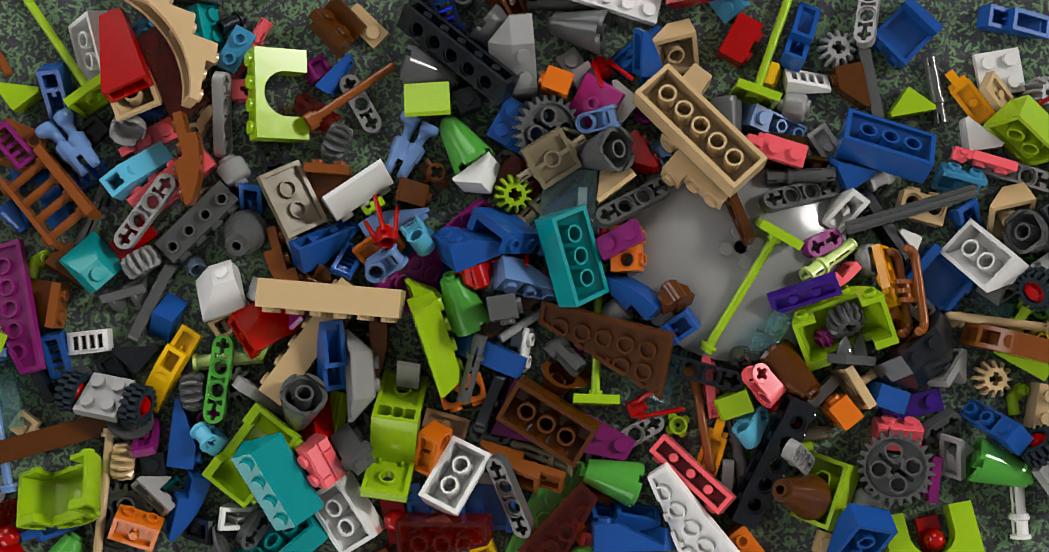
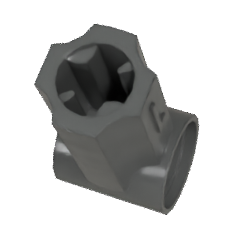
[542,334,587,377]

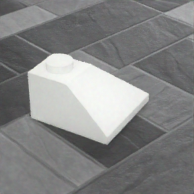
[195,259,247,323]

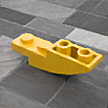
[145,324,204,413]

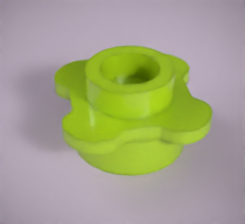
[665,413,690,437]

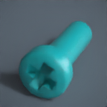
[162,474,183,490]

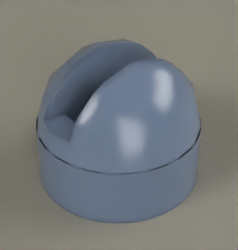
[187,257,207,276]

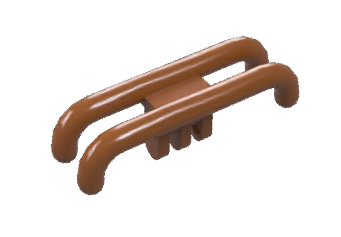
[886,244,929,338]

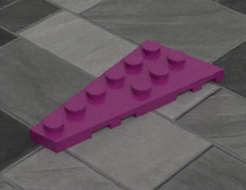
[0,239,46,375]

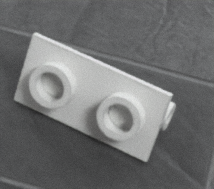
[510,327,535,373]

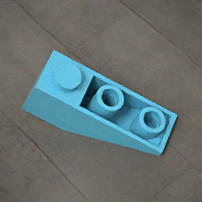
[99,141,174,201]

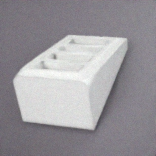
[782,68,831,94]
[66,329,114,355]

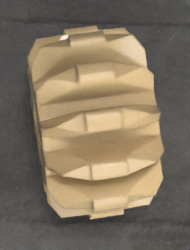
[971,359,1013,398]
[110,441,138,481]

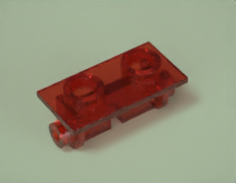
[292,91,342,134]

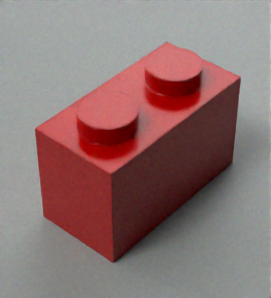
[716,12,764,68]

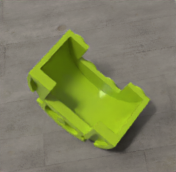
[792,285,900,371]
[201,402,304,509]
[16,448,102,530]

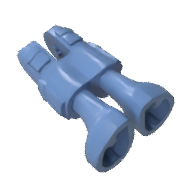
[34,107,101,177]
[385,111,440,178]

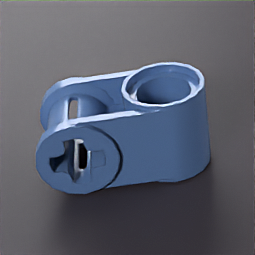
[575,103,622,133]
[365,243,409,283]

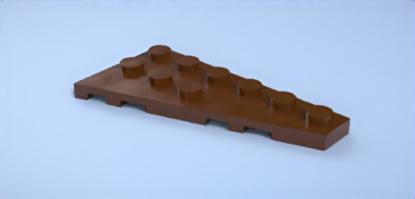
[538,300,676,400]

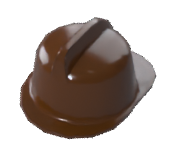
[541,361,591,395]

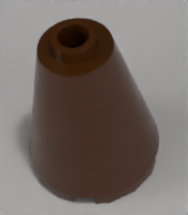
[758,339,820,401]
[772,474,832,521]

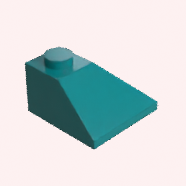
[59,231,122,294]

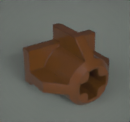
[418,158,450,194]
[304,263,333,284]
[657,279,695,315]

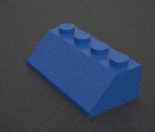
[835,108,937,184]

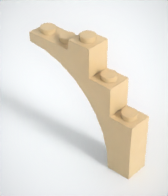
[124,0,219,109]
[660,63,728,210]

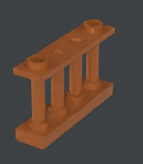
[0,144,102,251]

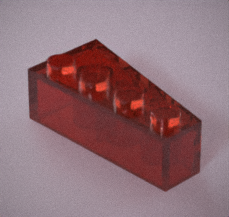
[136,25,212,120]
[517,480,598,552]
[395,512,493,552]

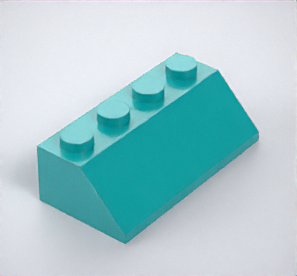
[534,204,610,307]
[231,432,324,531]
[235,514,329,552]

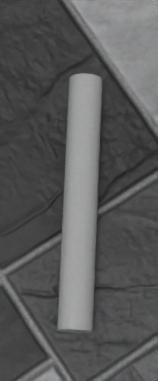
[498,300,555,343]

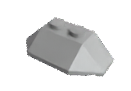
[488,13,538,103]
[344,329,381,422]

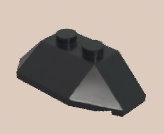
[871,309,953,389]

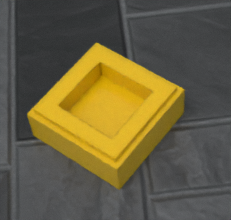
[764,61,782,90]

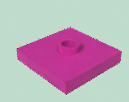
[568,72,626,133]

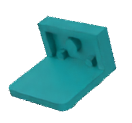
[173,3,224,57]

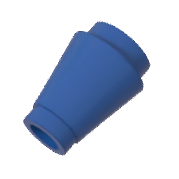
[0,199,31,234]

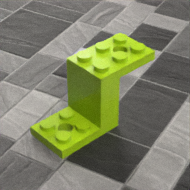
[360,370,429,503]

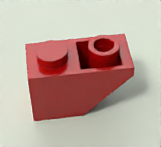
[629,129,661,175]

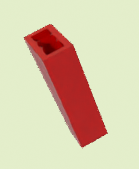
[99,7,154,103]

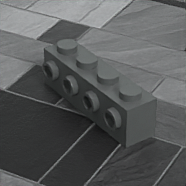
[154,180,240,264]
[486,293,523,326]

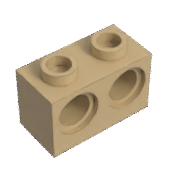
[895,186,948,228]

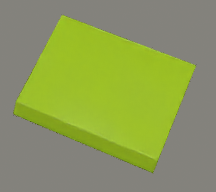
[404,81,452,117]

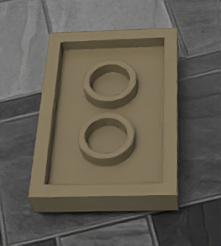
[256,160,328,240]

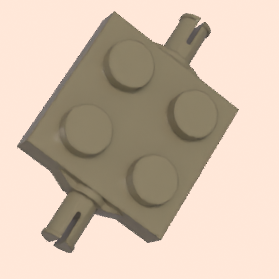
[516,126,587,190]

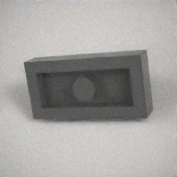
[99,276,150,313]
[827,333,876,366]

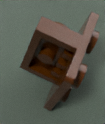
[309,0,367,58]

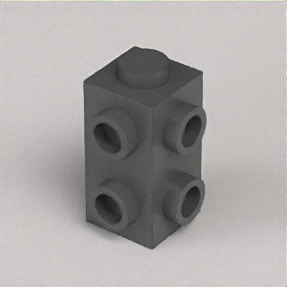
[330,422,376,475]

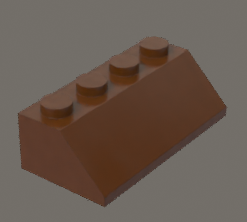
[495,375,602,468]

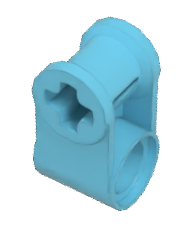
[398,214,435,256]
[732,405,770,449]
[190,421,232,457]

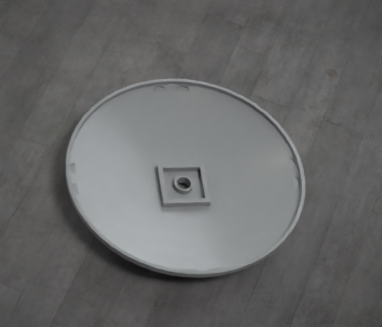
[625,165,847,362]

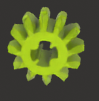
[493,174,532,213]

